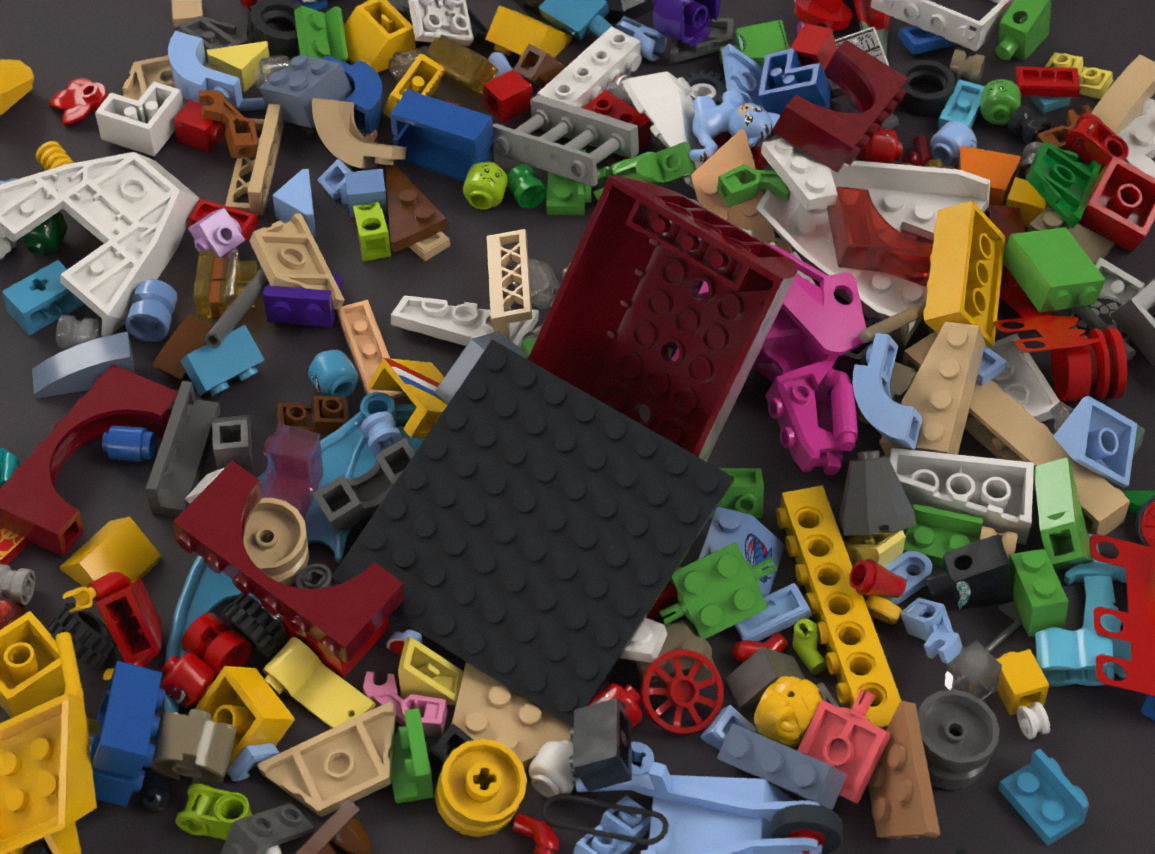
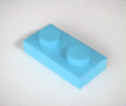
[938,79,984,128]

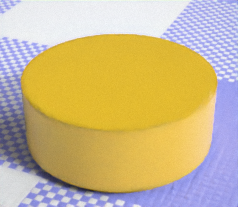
[866,595,902,624]

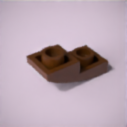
[152,314,213,382]
[275,395,349,438]

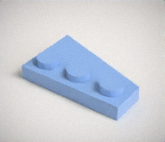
[721,44,765,145]

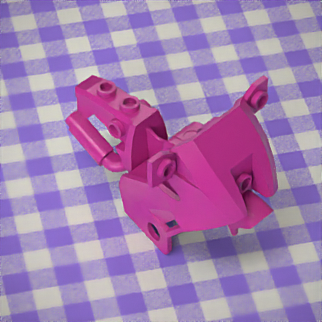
[671,243,866,475]

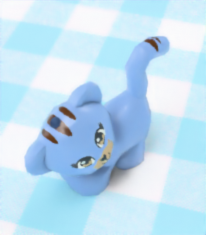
[689,90,780,162]

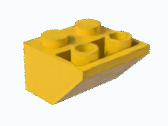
[344,0,416,73]

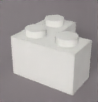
[95,82,184,157]

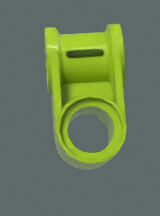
[175,783,252,840]

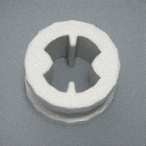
[1017,701,1050,739]

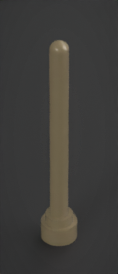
[859,296,927,343]

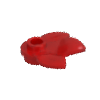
[49,78,107,126]

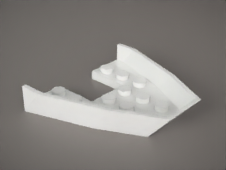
[0,152,199,337]
[756,161,990,347]

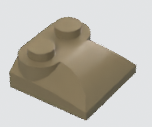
[632,617,714,696]

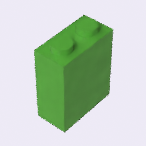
[1003,227,1106,312]

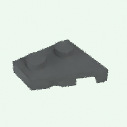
[178,16,250,57]
[670,18,734,63]

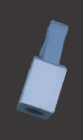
[900,598,962,664]

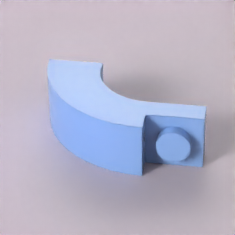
[168,31,243,108]
[853,333,923,450]

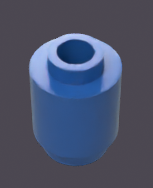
[102,425,156,462]

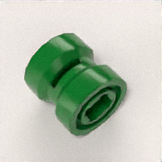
[507,164,547,209]

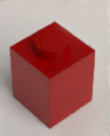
[790,24,837,71]
[483,69,533,124]
[173,100,226,153]

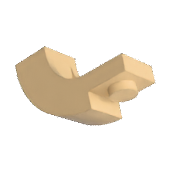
[312,98,406,168]

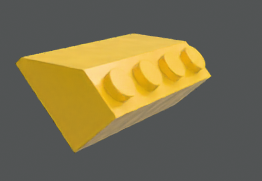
[923,200,1006,348]

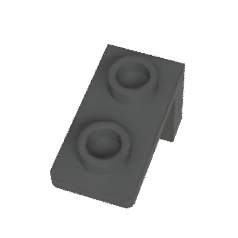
[220,803,314,854]

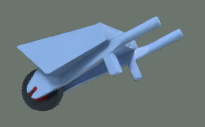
[576,762,843,854]

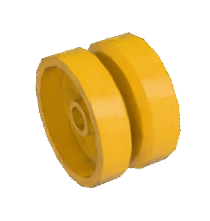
[435,739,527,837]

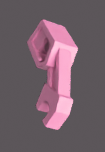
[363,671,447,738]

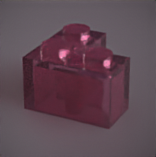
[261,424,323,520]

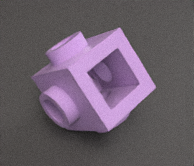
[188,208,245,261]

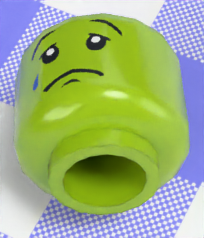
[463,162,508,210]

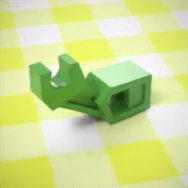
[717,164,791,207]

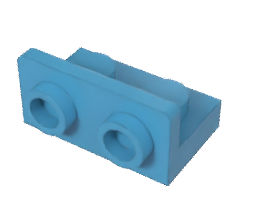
[998,749,1089,846]

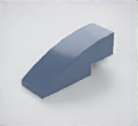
[32,332,134,398]

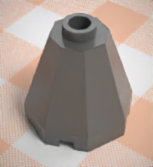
[838,450,916,536]

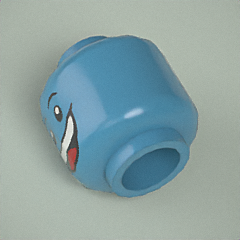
[308,350,358,397]

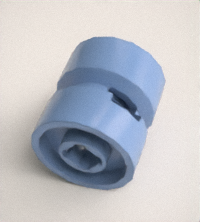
[125,279,178,343]

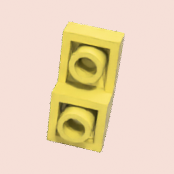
[1045,53,1113,99]

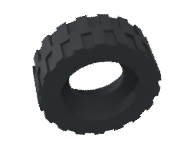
[246,0,302,58]

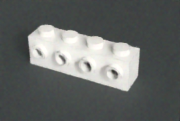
[537,27,642,108]

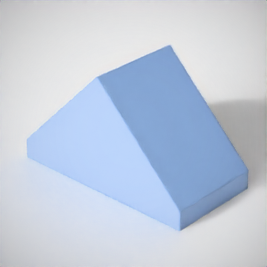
[272,169,316,236]

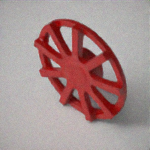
[640,649,724,734]

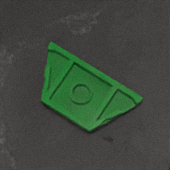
[1025,141,1101,228]

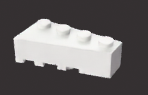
[889,448,1034,545]

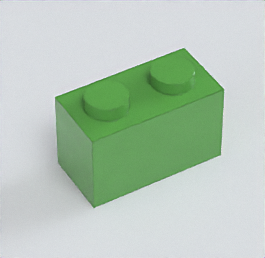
[1009,549,1069,637]

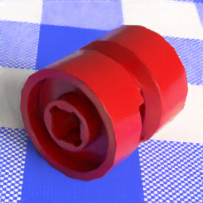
[181,613,252,678]

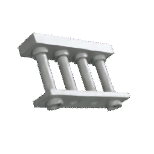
[493,95,639,186]

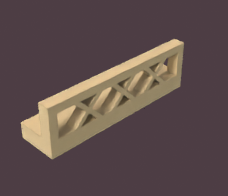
[225,104,284,215]
[487,229,533,340]

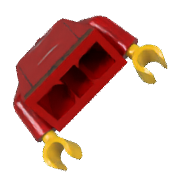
[63,571,162,680]

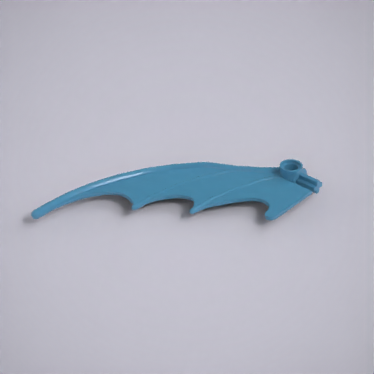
[164,392,424,713]

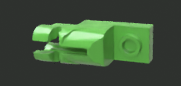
[594,142,696,200]

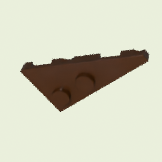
[385,163,448,253]

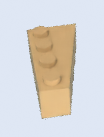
[879,321,985,458]

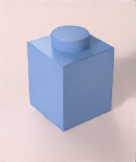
[340,169,388,217]

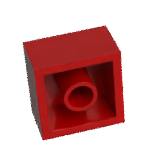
[1078,155,1155,253]

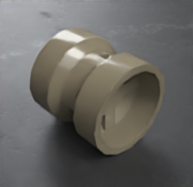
[950,49,986,85]

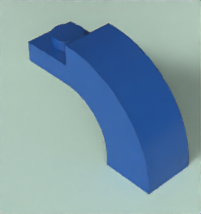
[323,55,384,135]

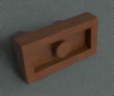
[295,799,372,854]

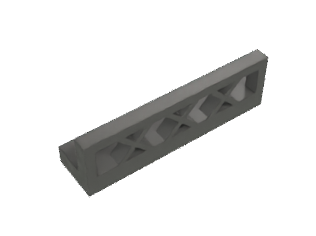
[146,381,220,517]

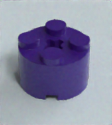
[652,0,720,46]

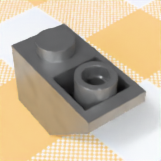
[212,415,253,473]

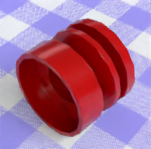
[1051,327,1127,403]

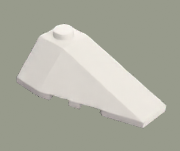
[622,71,704,188]

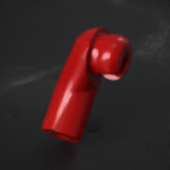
[732,633,788,663]
[513,813,560,854]

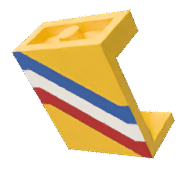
[367,358,448,439]

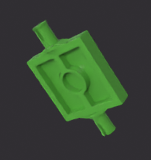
[659,542,778,639]

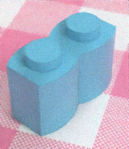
[1035,626,1114,687]

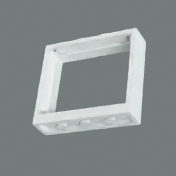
[870,0,1014,52]

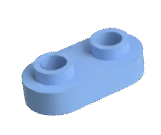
[879,551,932,605]

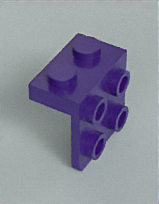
[263,273,343,327]

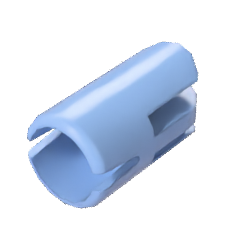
[614,16,667,61]

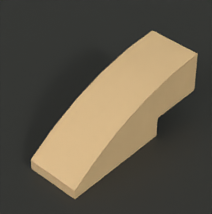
[1087,55,1155,135]

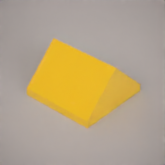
[60,517,162,587]

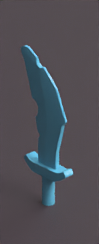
[1063,534,1131,678]

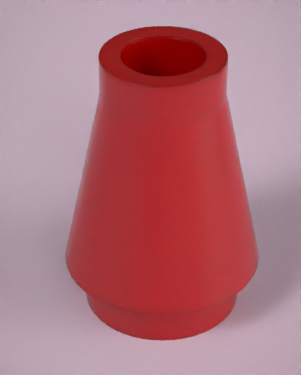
[849,559,906,598]

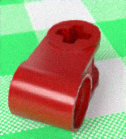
[1065,113,1129,174]

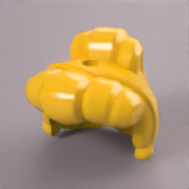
[754,676,822,748]

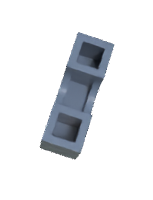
[717,723,848,810]

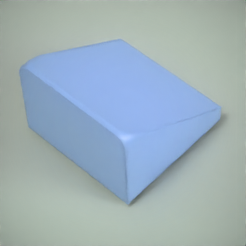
[317,159,355,200]
[700,705,757,750]

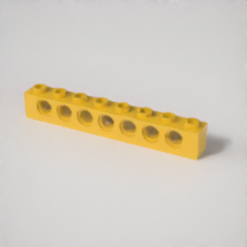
[776,485,902,731]

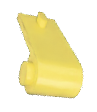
[262,636,376,728]

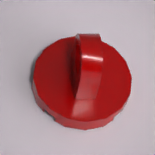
[794,0,853,31]

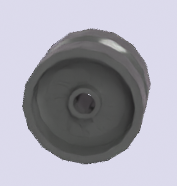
[917,689,1000,790]

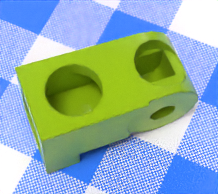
[353,201,391,262]

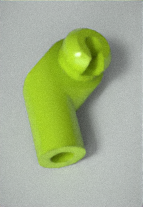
[793,618,827,675]

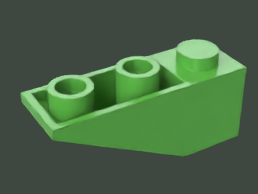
[1034,457,1094,570]

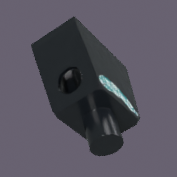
[925,534,1012,610]

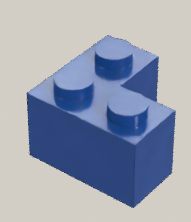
[758,48,832,116]

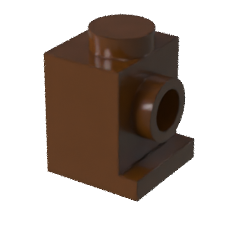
[514,44,566,88]

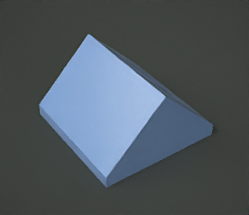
[1053,396,1137,488]

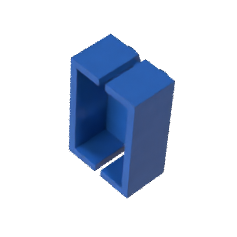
[390,90,494,182]
[90,661,165,807]

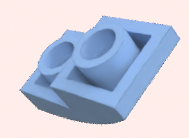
[573,795,651,854]

